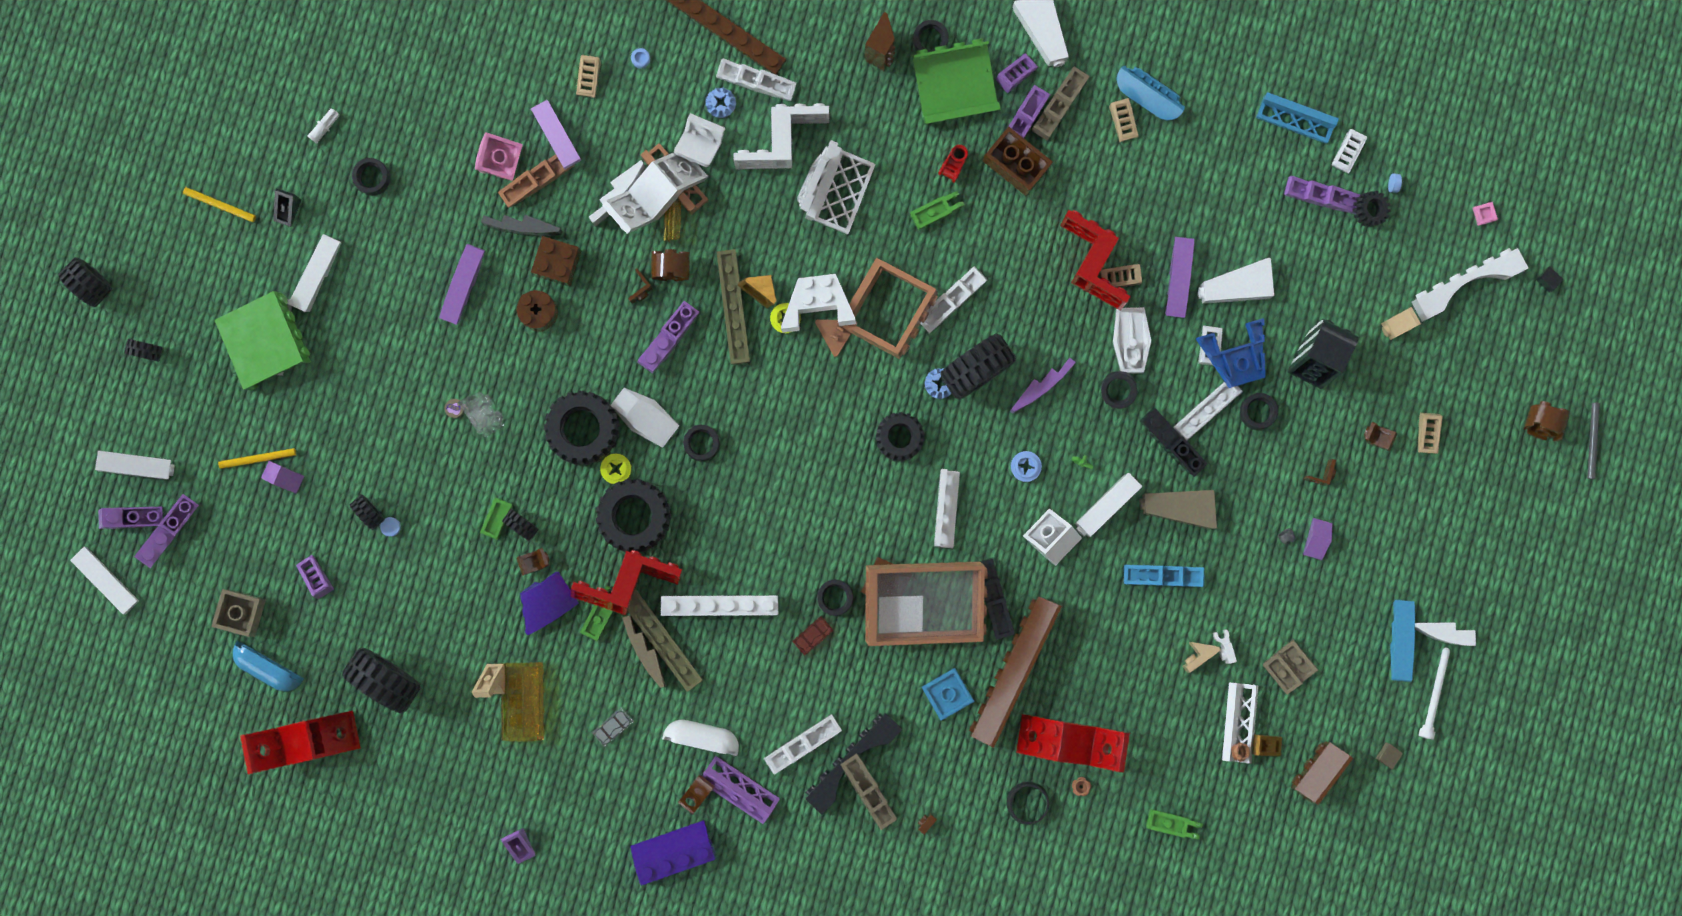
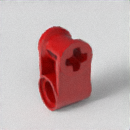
[938,145,968,183]

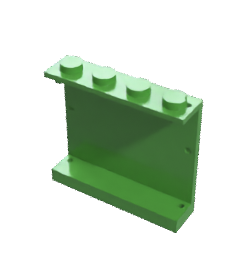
[912,38,1000,124]
[215,291,311,390]

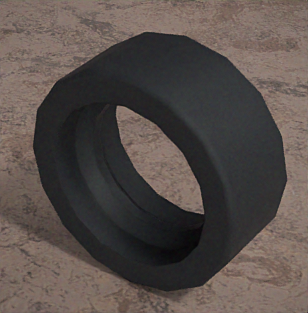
[913,20,949,52]
[352,158,391,196]
[1101,371,1138,409]
[1240,393,1278,430]
[683,424,720,462]
[817,579,854,616]

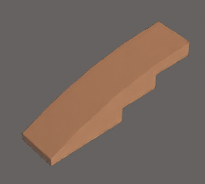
[498,154,575,208]

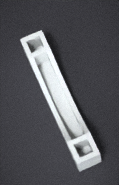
[1412,248,1528,322]
[661,596,778,616]

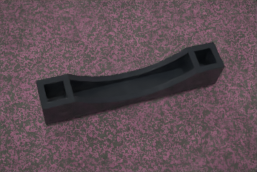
[805,713,903,815]

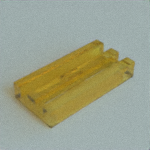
[664,200,681,241]

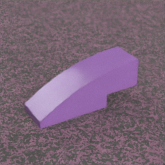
[1009,85,1050,138]

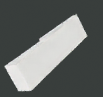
[288,234,341,312]

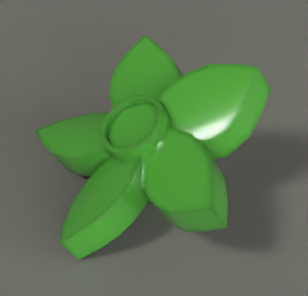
[1072,455,1094,469]

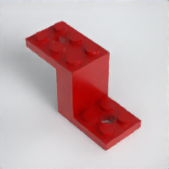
[1060,210,1130,311]
[571,550,682,616]
[240,710,361,774]
[1016,714,1130,773]

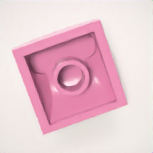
[475,132,523,181]

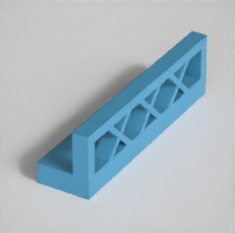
[1256,92,1339,144]

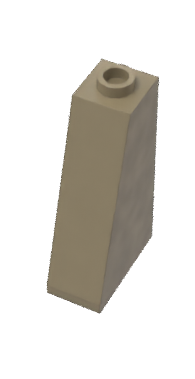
[1139,490,1217,529]

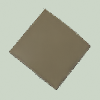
[1262,639,1318,695]

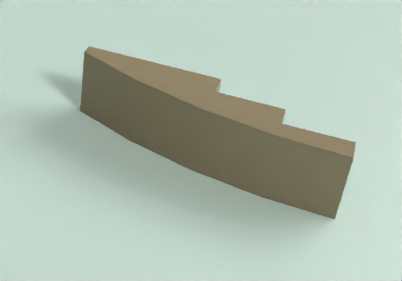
[1032,67,1090,141]
[622,616,666,688]
[840,754,897,830]

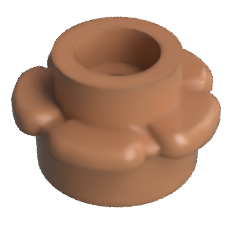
[1231,742,1250,762]
[1072,777,1091,796]

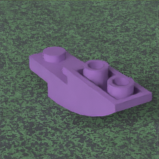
[637,301,699,374]
[134,494,199,568]

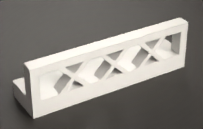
[934,469,960,548]
[1222,683,1258,763]

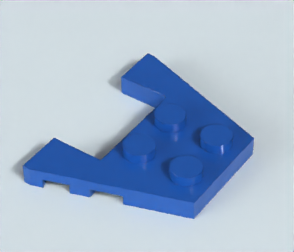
[1196,318,1265,388]

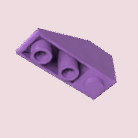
[98,507,163,529]

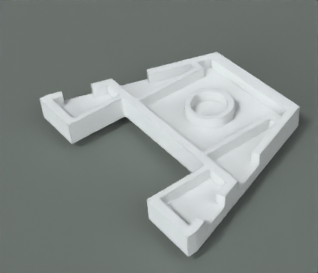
[797,140,838,212]
[781,274,856,333]

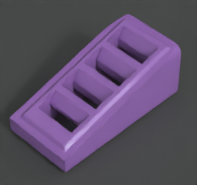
[996,53,1038,93]
[296,555,334,599]

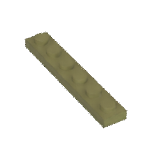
[717,249,750,365]
[628,589,703,692]

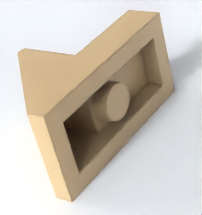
[1182,642,1221,673]
[472,664,505,698]

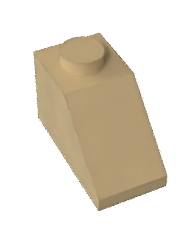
[1381,307,1421,340]

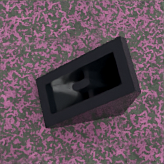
[273,188,301,227]

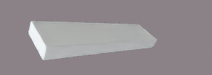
[1173,382,1243,440]
[70,547,139,615]

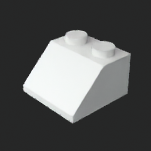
[1023,509,1082,566]

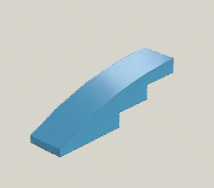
[1124,565,1205,587]
[1390,600,1415,682]

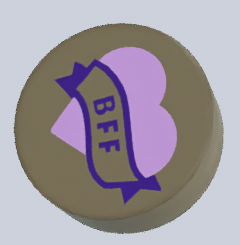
[445,399,465,418]

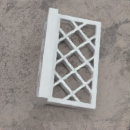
[805,146,875,235]

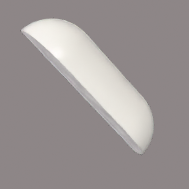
[662,720,739,756]

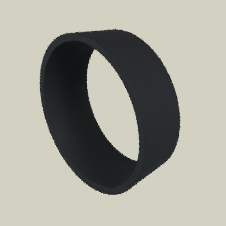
[1007,782,1049,825]

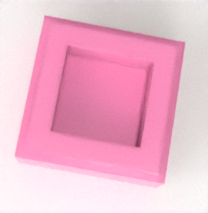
[1473,202,1498,226]

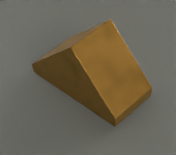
[738,275,776,308]
[1252,734,1282,756]

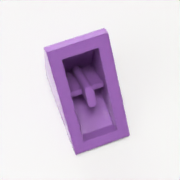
[261,461,305,494]
[1303,518,1332,560]
[501,828,535,864]

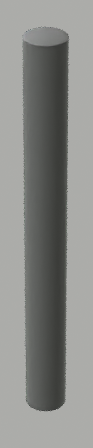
[1587,403,1600,479]

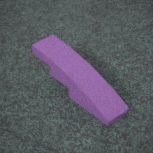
[1284,176,1360,214]
[1165,237,1194,318]
[439,244,485,325]
[1010,358,1076,413]

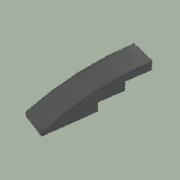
[481,215,563,236]

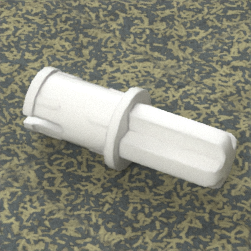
[307,109,339,144]

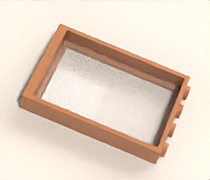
[865,562,987,646]

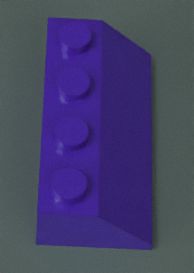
[630,820,716,885]

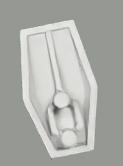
[1113,308,1151,374]
[611,388,679,448]

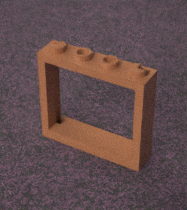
[840,258,938,359]

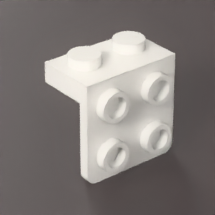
[674,113,725,167]

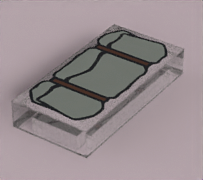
[592,707,634,747]

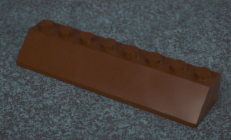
[969,596,1062,748]

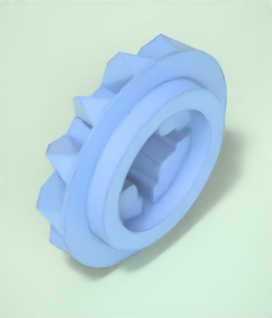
[706,87,736,118]
[925,368,952,399]
[1011,451,1042,482]

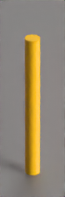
[183,187,256,222]
[218,448,296,469]

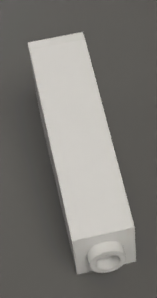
[1013,0,1069,67]
[1198,258,1274,304]
[95,451,175,480]
[1075,473,1142,537]

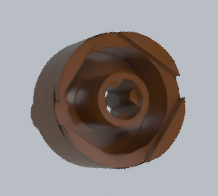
[651,249,690,281]
[517,290,558,332]
[1524,401,1569,441]

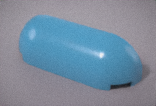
[1117,66,1185,120]
[232,640,304,692]

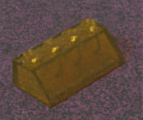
[501,662,544,742]

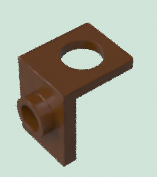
[628,268,652,304]
[1303,459,1336,486]
[678,775,715,814]

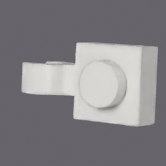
[1213,630,1237,664]

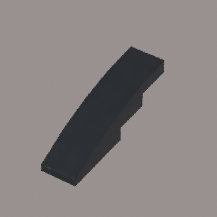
[978,558,1015,640]

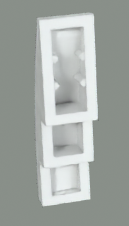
[716,58,796,101]
[589,160,645,226]
[921,266,987,333]
[764,714,842,775]

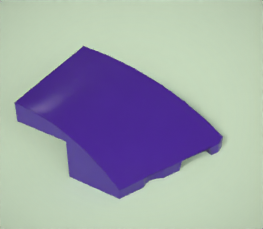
[520,572,579,635]

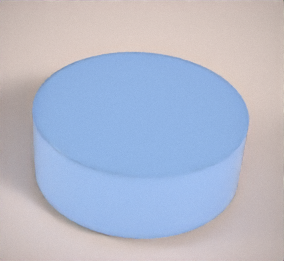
[631,48,650,69]
[1388,173,1402,193]
[380,517,401,537]

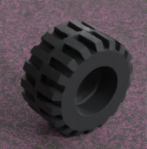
[58,257,112,307]
[876,412,924,462]

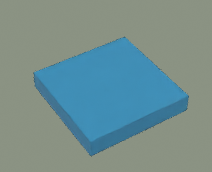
[922,668,974,721]

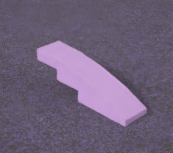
[531,100,581,169]

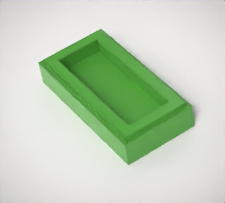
[480,498,513,540]

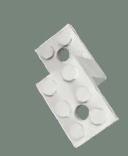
[734,103,829,169]
[602,153,708,234]

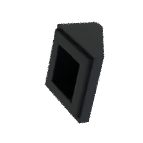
[1536,266,1563,293]

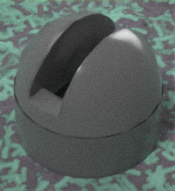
[1278,528,1295,545]

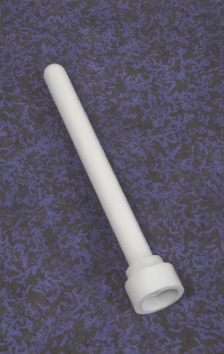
[1418,648,1450,740]

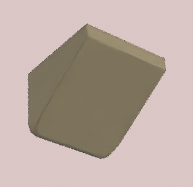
[1375,743,1403,770]

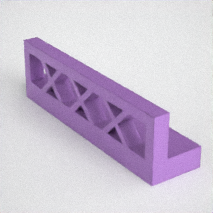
[702,756,780,824]

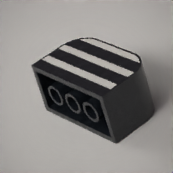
[1287,319,1359,389]

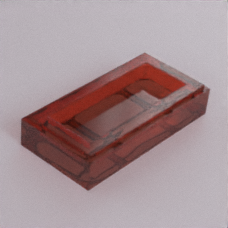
[792,616,833,656]

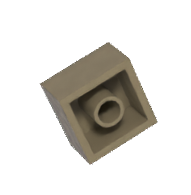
[211,589,266,637]

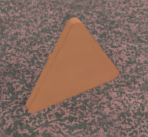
[815,320,857,357]

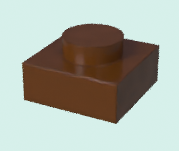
[918,813,937,834]

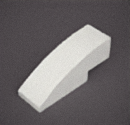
[1415,623,1476,646]

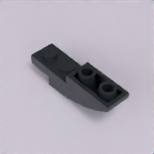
[1140,408,1208,477]

